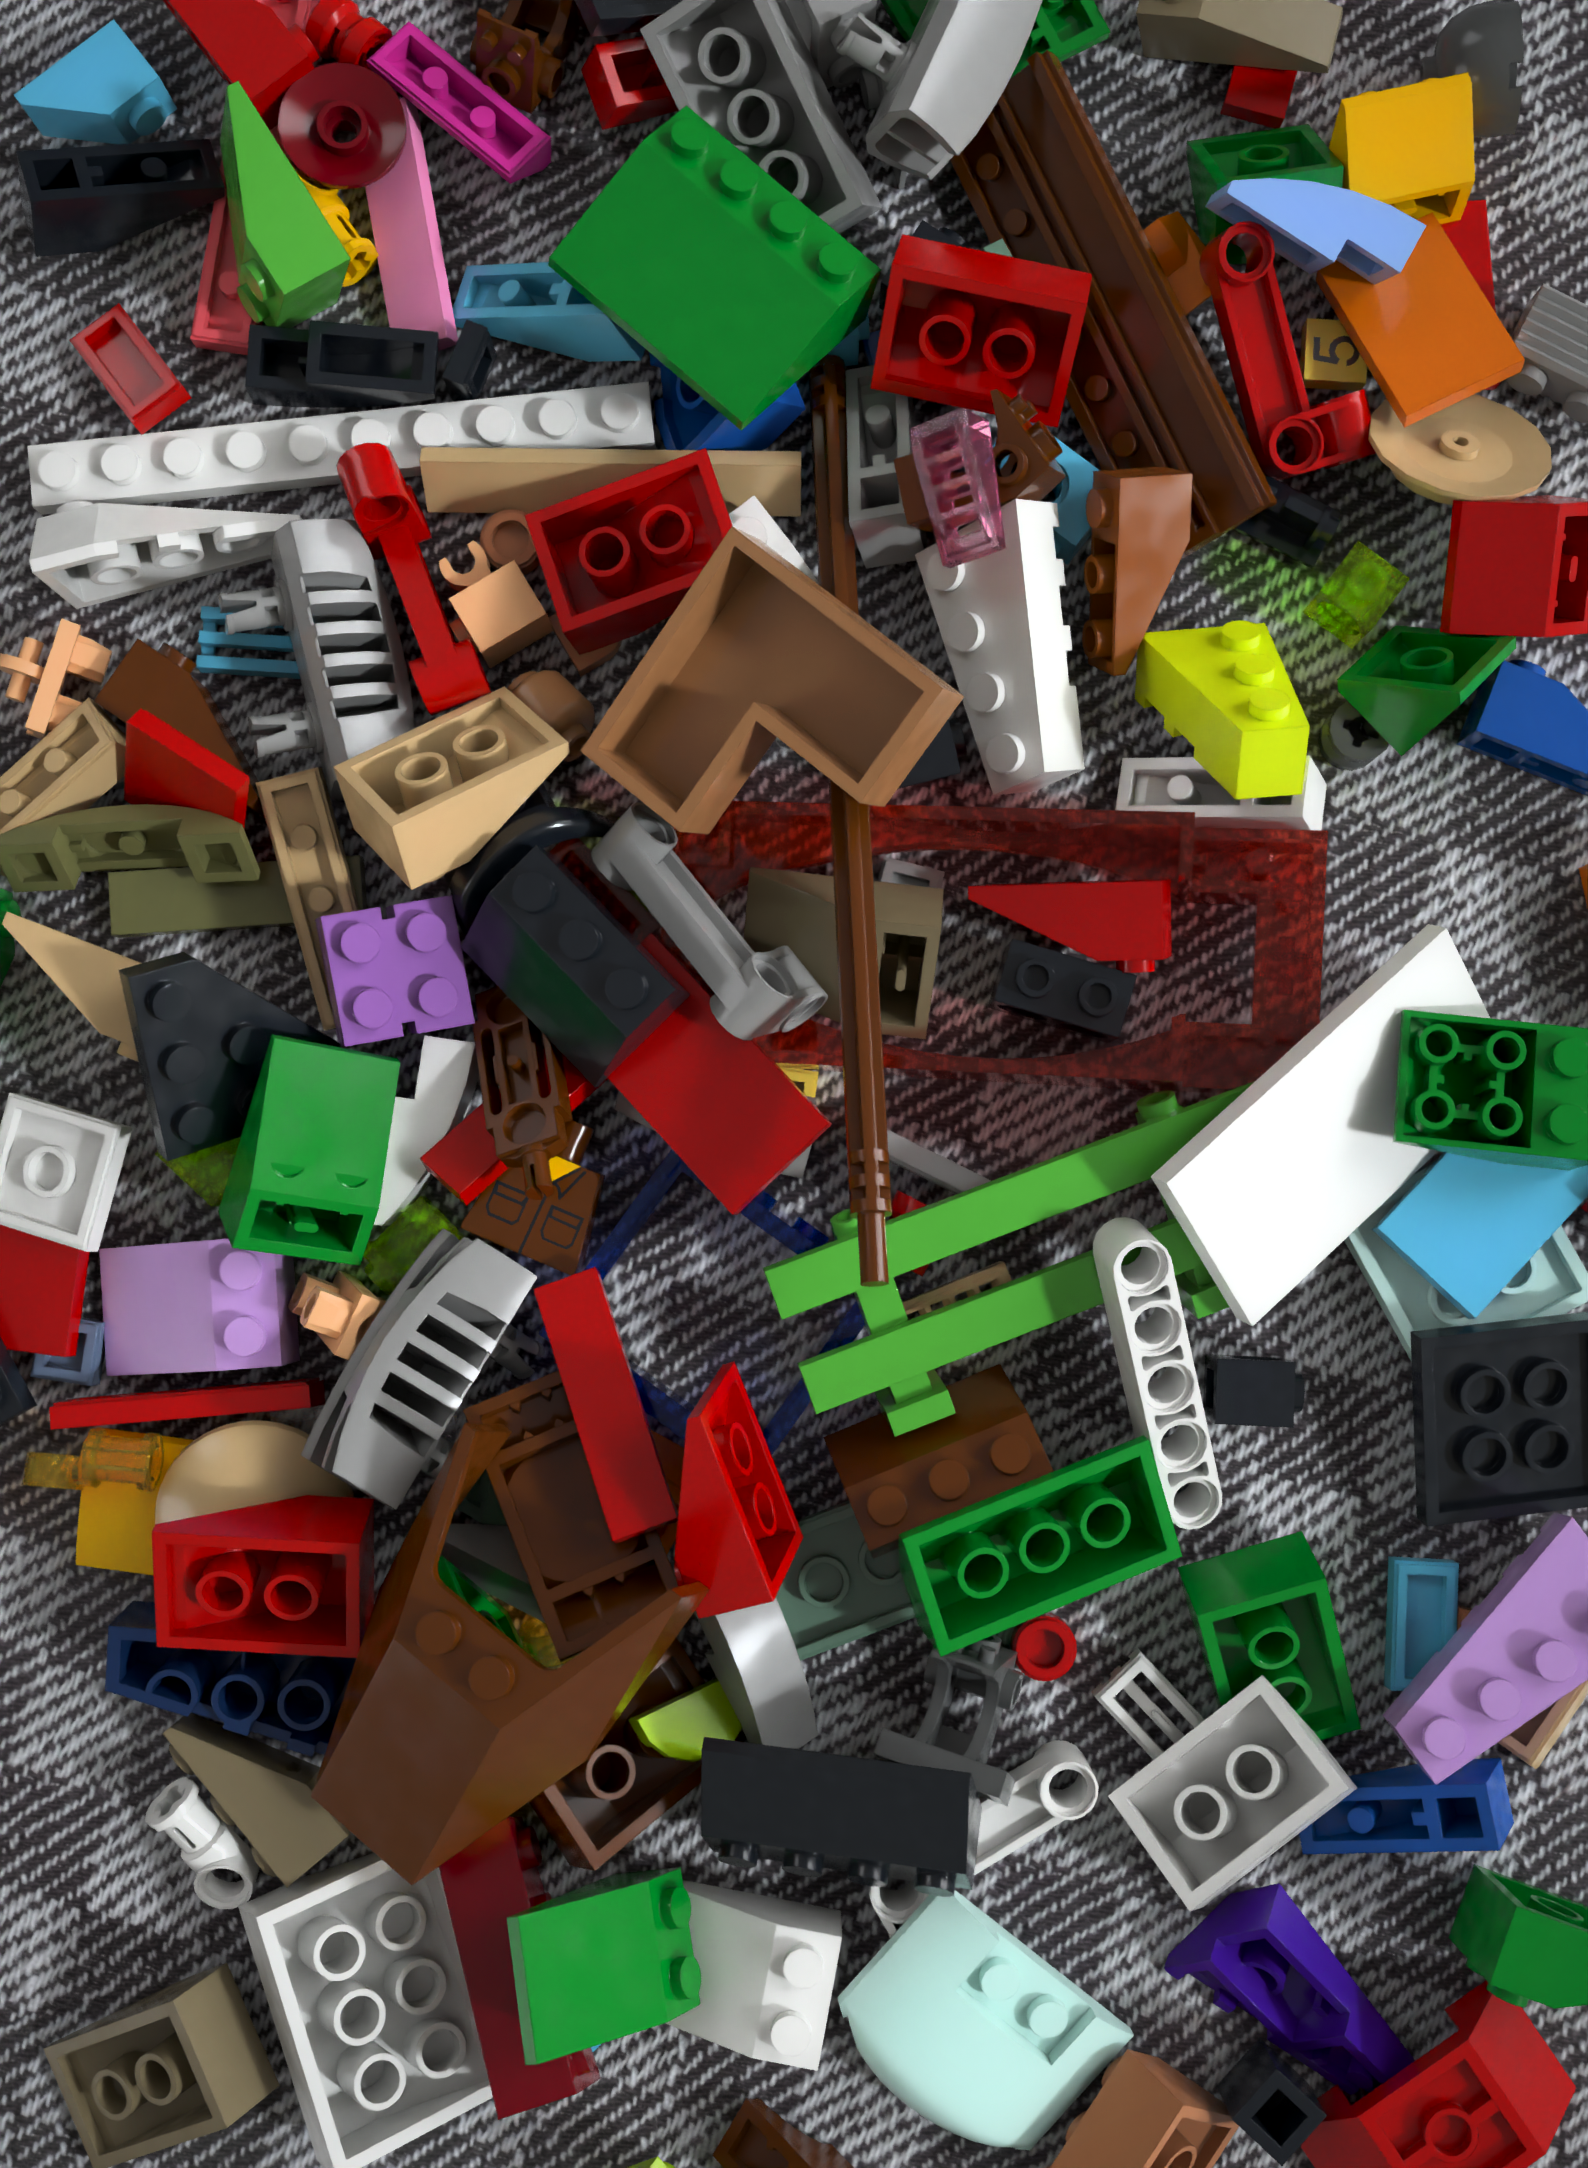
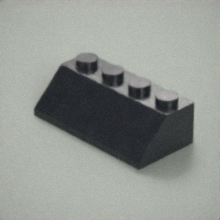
[701,1737,982,1897]

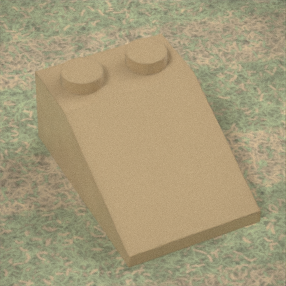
[333,686,570,890]
[2,912,142,1062]

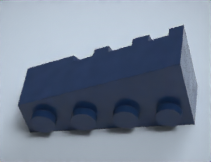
[105,1601,356,1757]

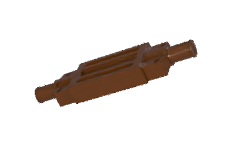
[472,984,573,1200]

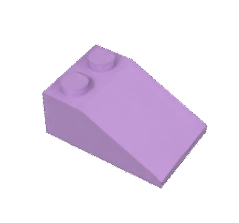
[99,1239,300,1376]

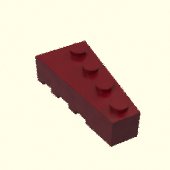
[439,1817,601,2120]

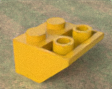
[1329,72,1475,224]

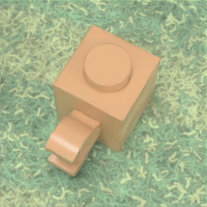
[439,541,553,668]

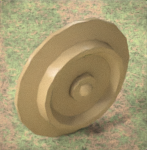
[1368,394,1552,505]

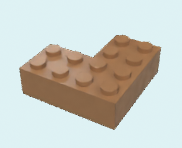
[580,526,964,835]

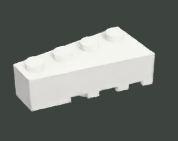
[915,499,1085,795]

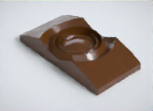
[463,1370,679,1662]

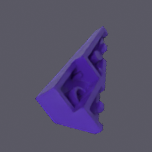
[1164,1883,1415,2095]

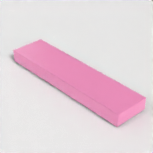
[365,97,458,351]

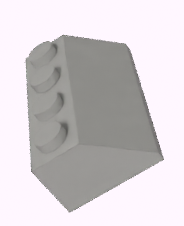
[640,0,882,234]

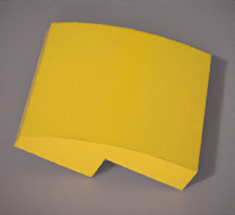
[76,1427,194,1575]

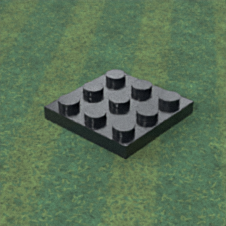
[1411,1312,1588,1527]

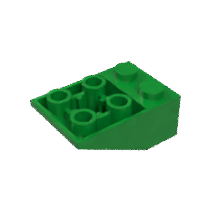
[1393,1010,1588,1171]
[218,1034,400,1266]

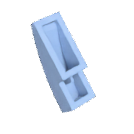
[1205,178,1427,285]

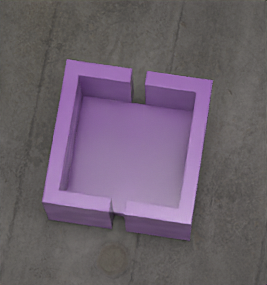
[315,895,475,1047]

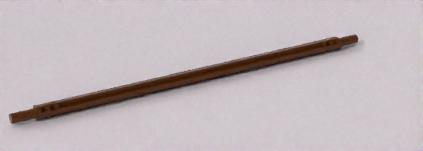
[808,354,892,1287]

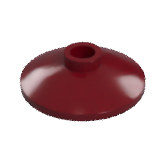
[278,63,407,189]

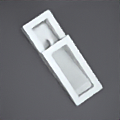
[374,1035,479,1226]

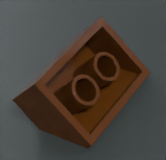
[823,1364,1053,1559]

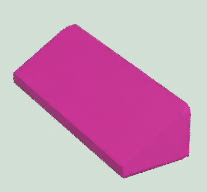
[367,21,551,184]

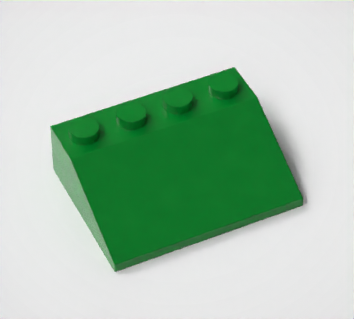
[548,105,881,431]

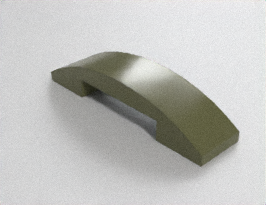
[0,804,261,892]

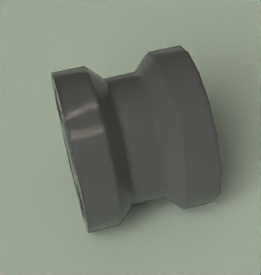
[1318,701,1389,771]

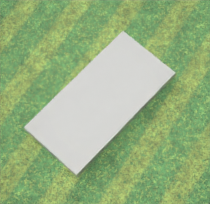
[1151,924,1490,1326]

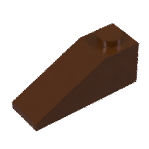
[94,639,265,818]

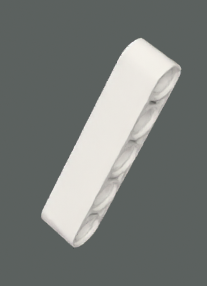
[1093,1217,1222,1530]

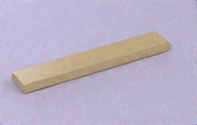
[419,447,802,517]

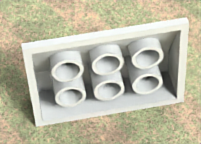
[238,1853,493,2168]

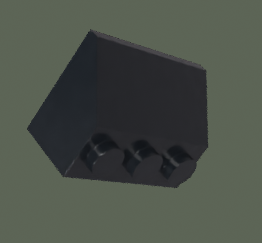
[461,845,690,1087]

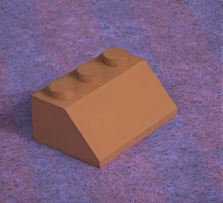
[1047,2049,1239,2168]

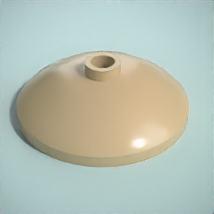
[155,1420,354,1524]

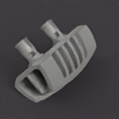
[837,0,1043,180]
[218,519,415,801]
[301,1228,545,1510]

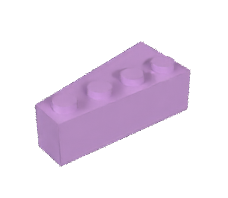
[1383,1512,1588,1785]

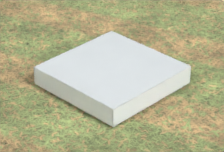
[0,1093,133,1252]

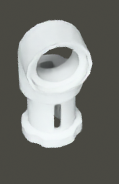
[145,1777,260,1909]

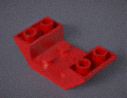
[1301,1980,1576,2168]

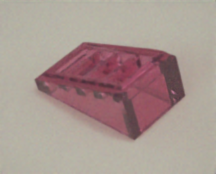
[909,409,1006,568]

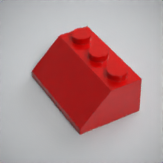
[870,234,1092,428]

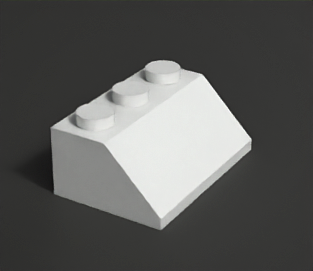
[1108,1675,1357,1911]

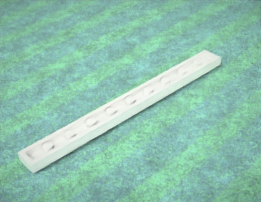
[27,382,656,515]

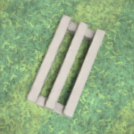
[1092,1647,1205,1760]

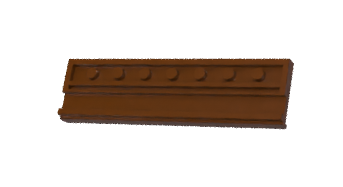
[950,50,1277,560]

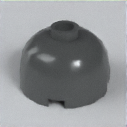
[1420,0,1524,138]

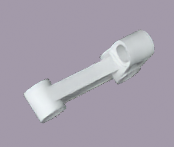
[868,1740,1099,1938]

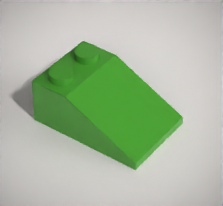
[220,81,351,328]

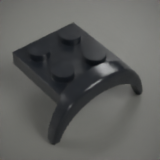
[444,783,614,937]

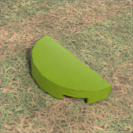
[628,1677,742,1762]

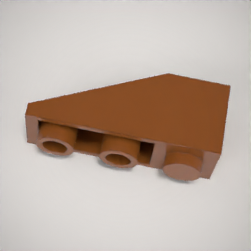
[1082,467,1193,676]

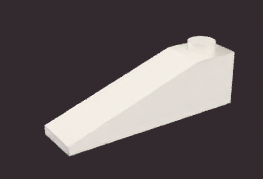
[29,501,303,609]

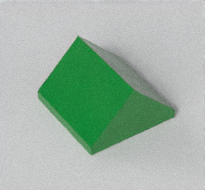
[1337,625,1516,756]

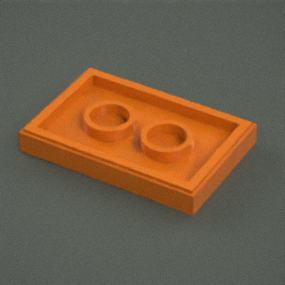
[1316,212,1525,428]

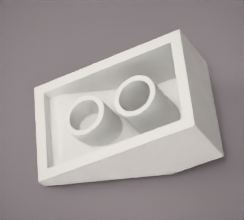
[666,1880,842,2071]

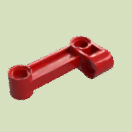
[1199,221,1376,480]
[336,443,491,716]

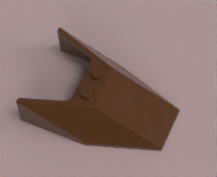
[311,1423,710,1886]

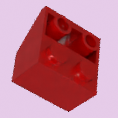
[1440,495,1588,637]

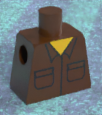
[460,1120,605,1276]

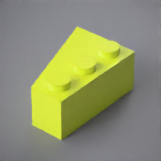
[1135,620,1310,800]

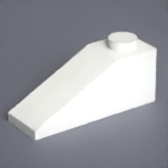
[1114,755,1327,844]

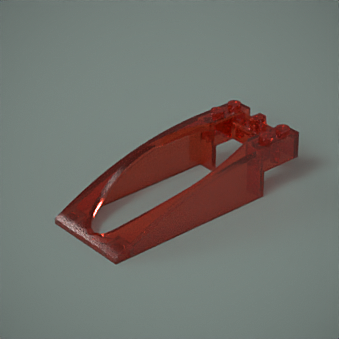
[661,801,1328,1093]

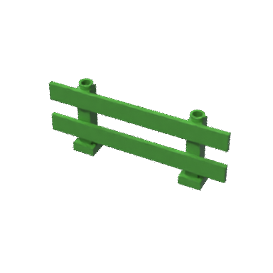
[763,1081,1255,1437]

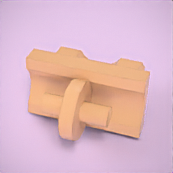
[0,618,112,739]
[288,1270,387,1360]

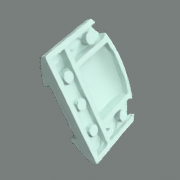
[837,1890,1134,2150]

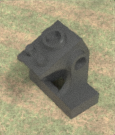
[874,1635,1023,1806]

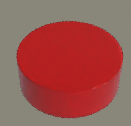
[1010,1612,1077,1681]

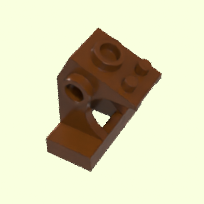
[470,0,609,114]
[893,389,1066,538]

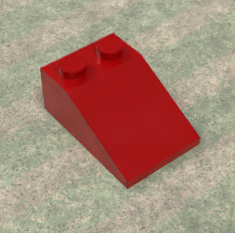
[524,448,733,655]
[674,1361,803,1619]
[152,1495,374,1658]

